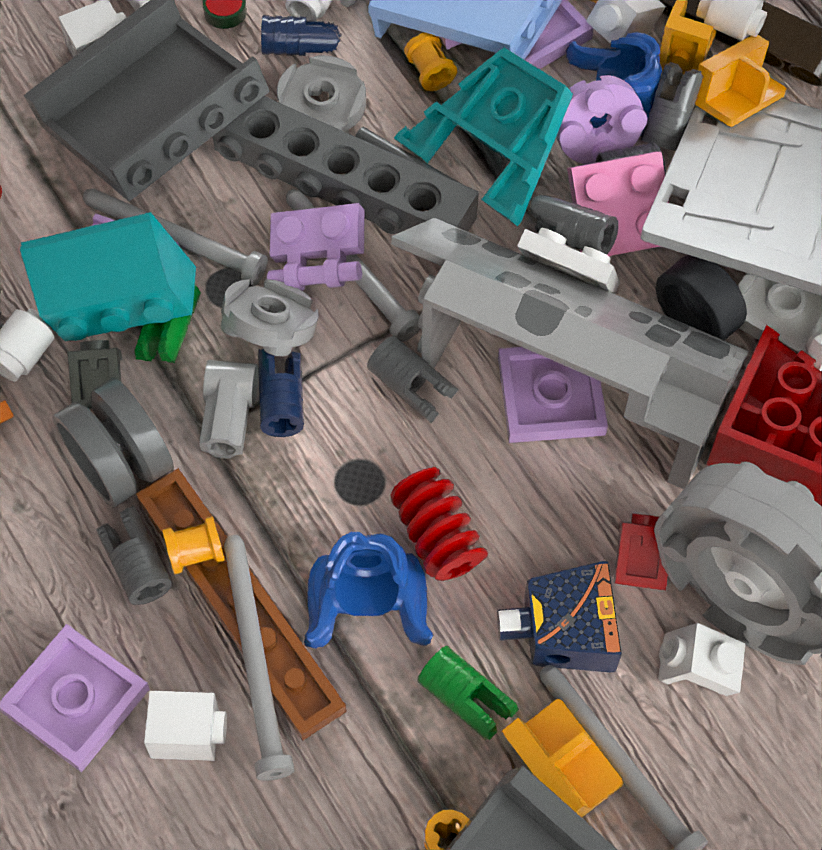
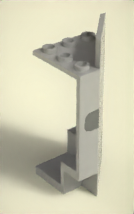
[391,218,749,489]

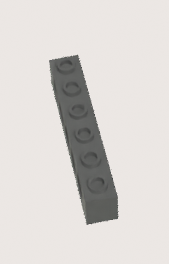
[213,96,479,234]

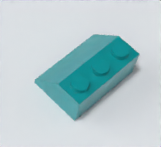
[20,212,196,342]

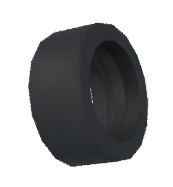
[655,255,747,341]

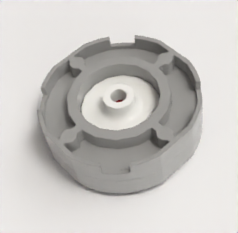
[654,462,822,665]

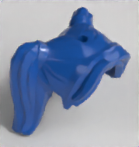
[566,32,662,136]
[304,532,434,649]

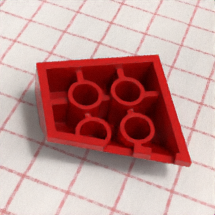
[706,324,822,506]

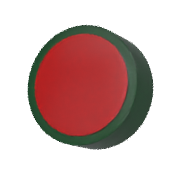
[203,0,247,29]

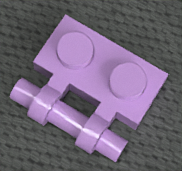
[267,203,365,291]

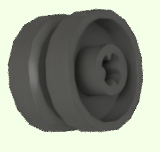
[52,377,174,508]

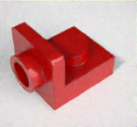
[613,513,668,591]

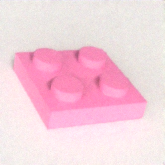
[567,151,669,256]

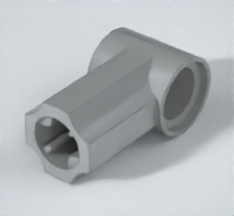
[199,360,258,459]

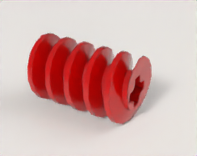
[390,467,489,581]

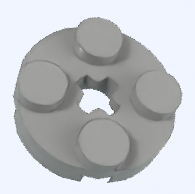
[277,55,366,133]
[221,279,319,356]

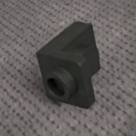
[68,340,122,409]

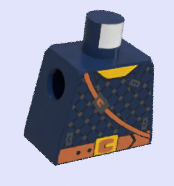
[497,561,622,672]

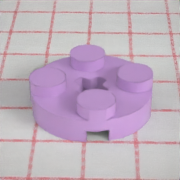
[556,75,648,164]

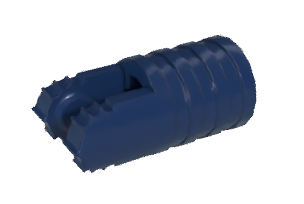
[261,15,342,56]
[258,349,304,437]

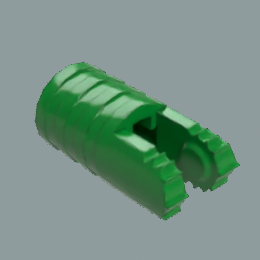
[134,285,201,363]
[417,646,519,740]

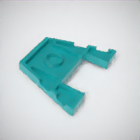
[394,47,573,227]

